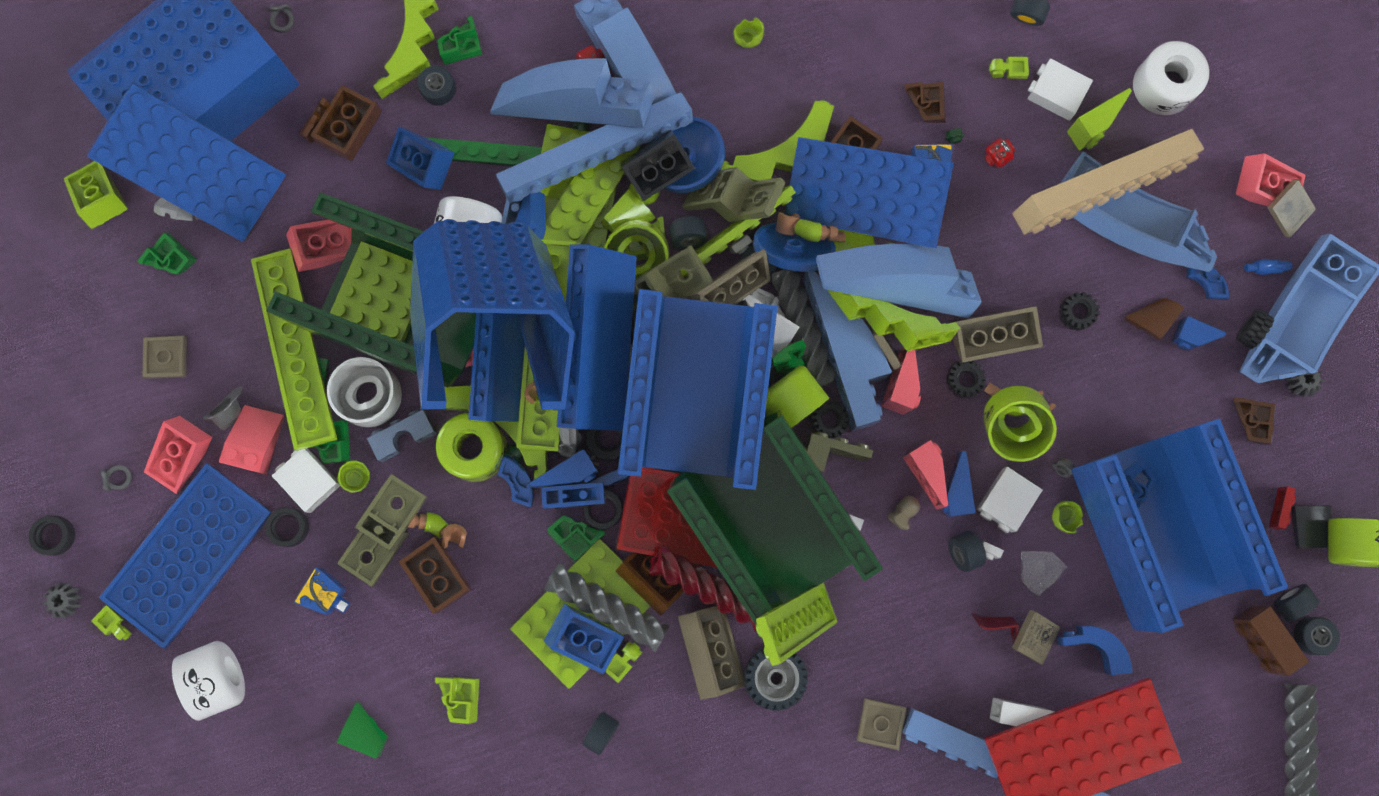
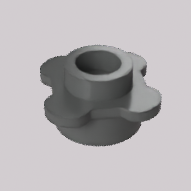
[1052,458,1075,478]

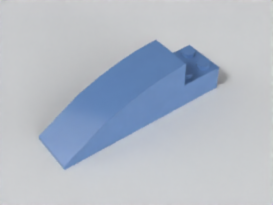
[574,0,676,105]
[490,58,654,128]
[816,244,982,318]
[802,271,892,432]

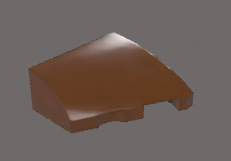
[904,82,946,123]
[298,97,329,144]
[1124,298,1185,341]
[1234,397,1276,445]

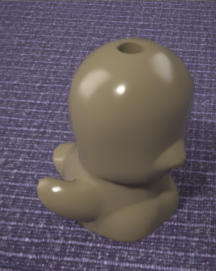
[887,496,920,530]

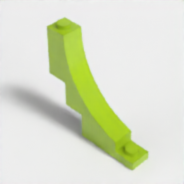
[373,0,439,99]
[721,100,834,182]
[828,290,960,352]
[444,386,548,480]

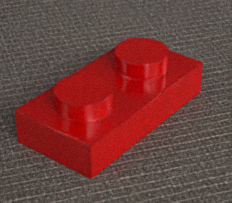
[1269,486,1296,530]

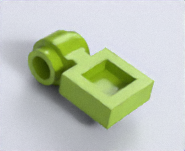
[989,57,1029,79]
[605,641,642,683]

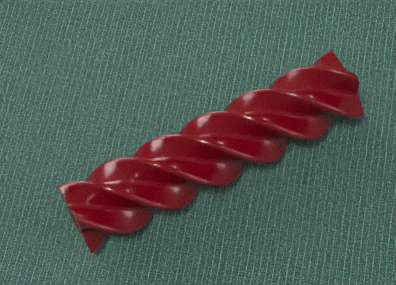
[649,546,756,632]

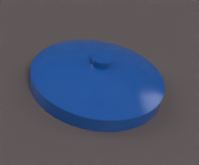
[649,117,725,193]
[753,222,836,272]

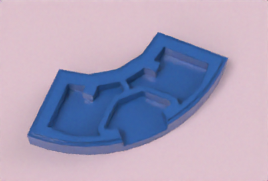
[1186,267,1229,300]
[498,454,534,508]

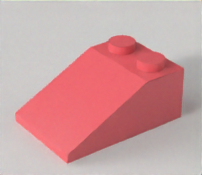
[1236,153,1306,206]
[286,220,351,272]
[881,347,921,415]
[219,405,285,475]
[144,416,212,494]
[903,440,948,510]

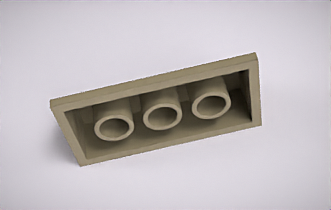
[688,249,770,305]
[950,306,1043,362]
[678,605,745,700]

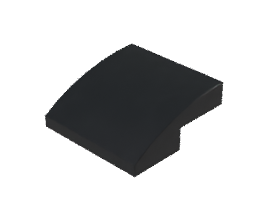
[1291,506,1332,549]

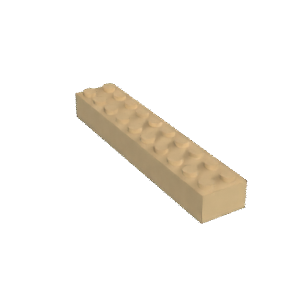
[1012,129,1204,235]

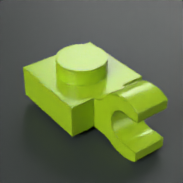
[91,605,132,640]

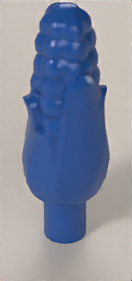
[1244,259,1293,275]

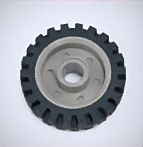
[744,648,808,711]

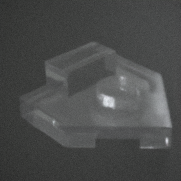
[1021,551,1067,596]

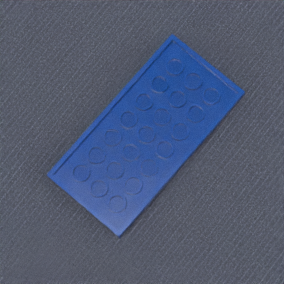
[87,82,286,242]
[784,137,954,248]
[99,463,273,649]

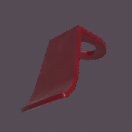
[972,613,1019,643]

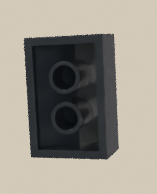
[620,130,695,201]

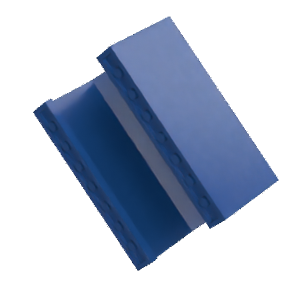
[67,0,300,141]
[410,219,575,410]
[469,244,637,431]
[618,289,778,490]
[1071,418,1288,633]

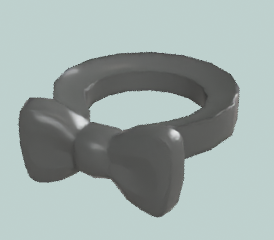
[270,4,295,33]
[101,465,133,491]

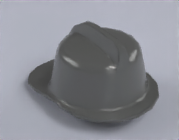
[202,386,243,430]

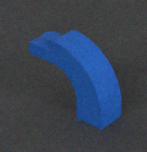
[1057,625,1133,675]

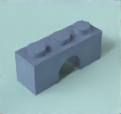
[367,409,438,463]

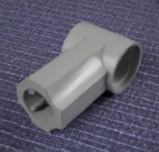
[558,428,582,458]

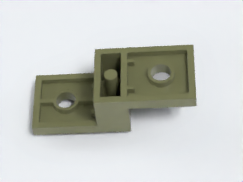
[682,167,786,222]
[631,245,714,332]
[806,432,873,473]
[337,474,428,587]

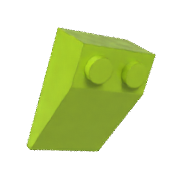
[1067,88,1132,151]
[63,161,128,229]

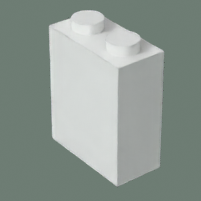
[1027,58,1093,121]
[272,448,341,513]
[976,467,1043,533]
[990,697,1055,726]

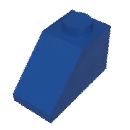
[1172,316,1226,350]

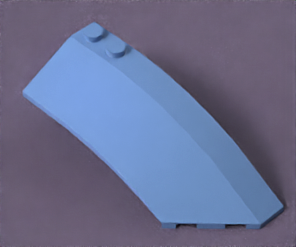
[1061,151,1217,272]
[1239,234,1379,383]

